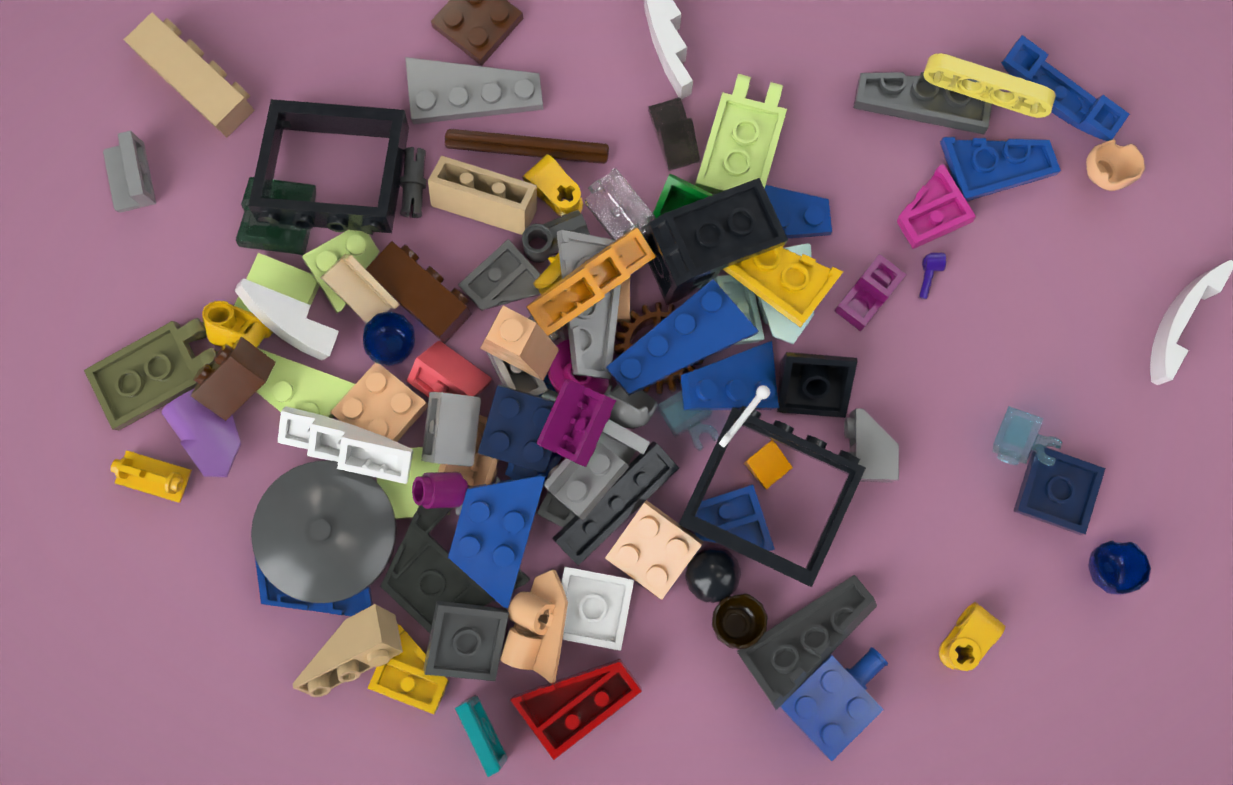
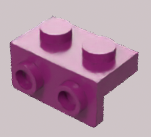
[537,379,616,467]

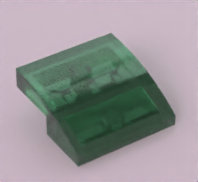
[236,177,316,255]

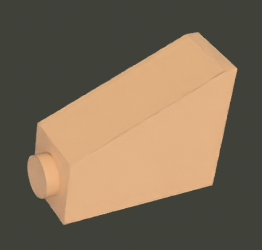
[480,305,559,381]

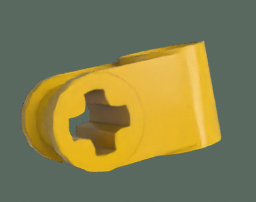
[522,154,583,217]
[202,301,273,348]
[938,602,1005,671]

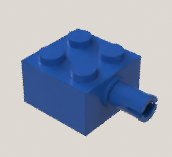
[780,647,888,761]

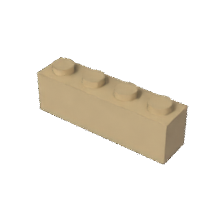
[123,12,255,138]

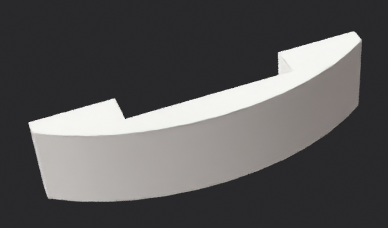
[1150,260,1233,385]

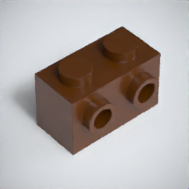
[191,337,276,421]

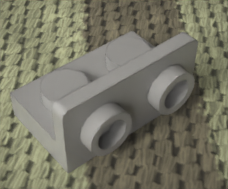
[543,440,629,520]

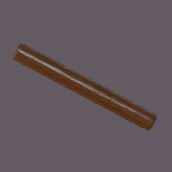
[445,129,609,164]

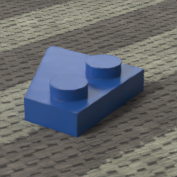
[686,485,775,551]

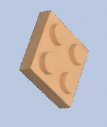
[330,361,428,442]
[605,500,704,600]

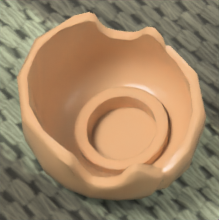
[1086,139,1145,191]

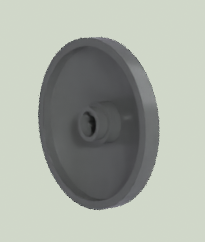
[251,461,397,603]

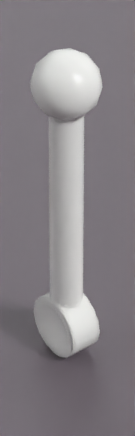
[719,385,770,448]

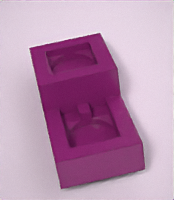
[834,254,907,332]

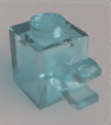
[658,391,719,451]
[992,406,1063,466]

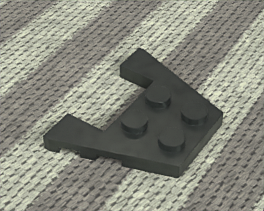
[380,505,530,633]

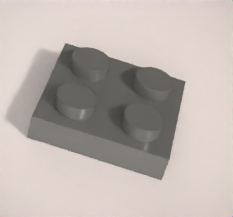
[423,601,509,681]

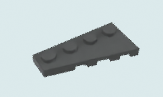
[853,72,992,135]
[737,575,877,710]

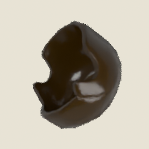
[712,593,768,649]

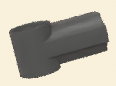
[522,210,590,263]

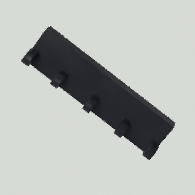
[552,441,679,566]

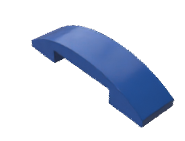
[1001,35,1130,141]

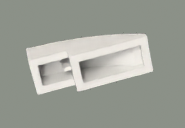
[235,278,339,361]

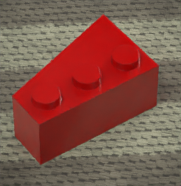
[510,659,642,760]

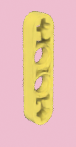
[923,53,1056,118]

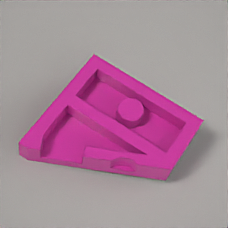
[897,164,976,249]

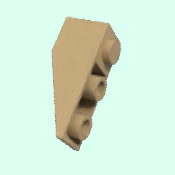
[292,604,403,697]

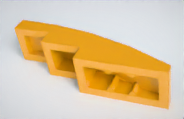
[526,228,656,336]

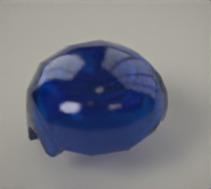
[363,311,415,367]
[1088,540,1151,595]

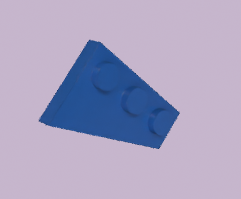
[940,137,1061,201]
[681,341,779,410]

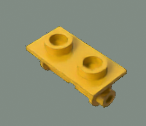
[111,450,192,503]

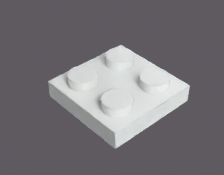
[561,567,634,651]

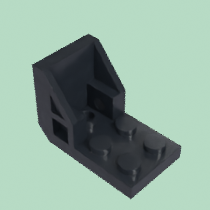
[644,178,788,305]

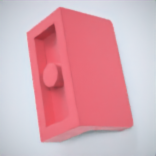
[406,341,492,397]

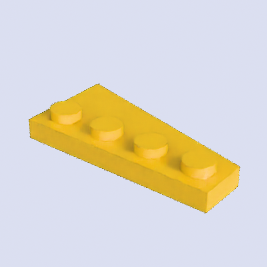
[723,245,844,328]

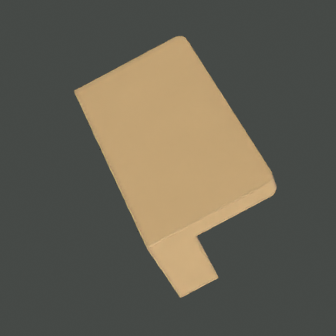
[320,254,400,327]

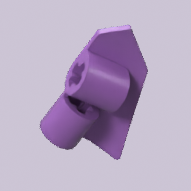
[162,388,241,477]

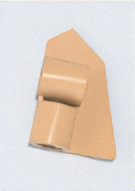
[500,570,568,684]

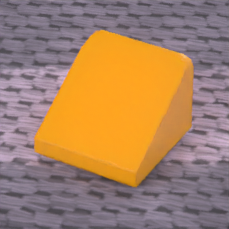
[744,440,793,490]

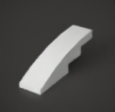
[644,0,693,100]
[278,406,413,484]

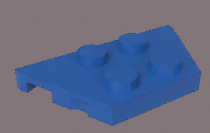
[448,474,546,608]

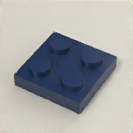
[478,384,555,474]
[1014,445,1106,535]

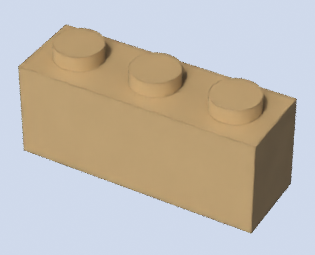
[428,156,537,235]

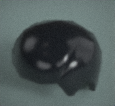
[685,547,741,603]

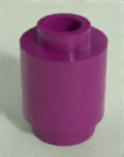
[412,472,468,509]

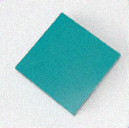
[455,695,508,777]

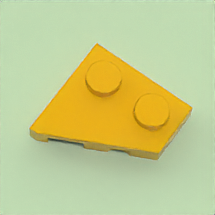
[367,624,449,715]

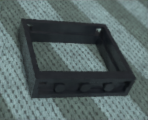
[248,99,409,235]
[679,405,866,587]

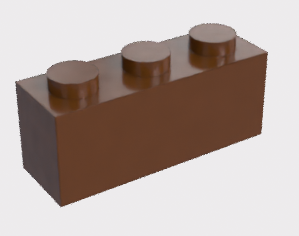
[366,241,472,344]

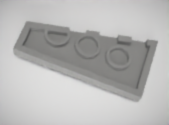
[405,57,544,124]
[557,230,621,379]

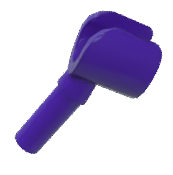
[919,253,946,299]

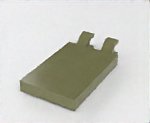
[84,318,219,431]

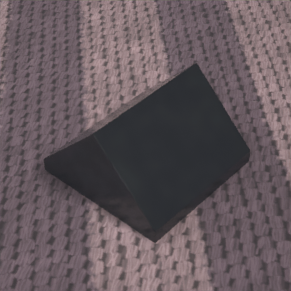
[777,352,858,418]

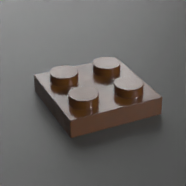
[431,0,524,66]

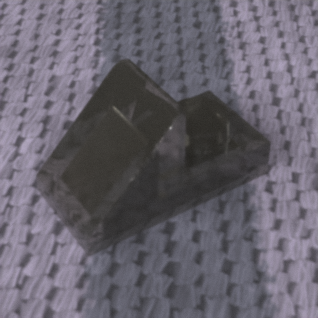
[648,97,700,172]

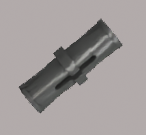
[400,147,427,218]

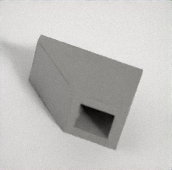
[844,408,899,482]

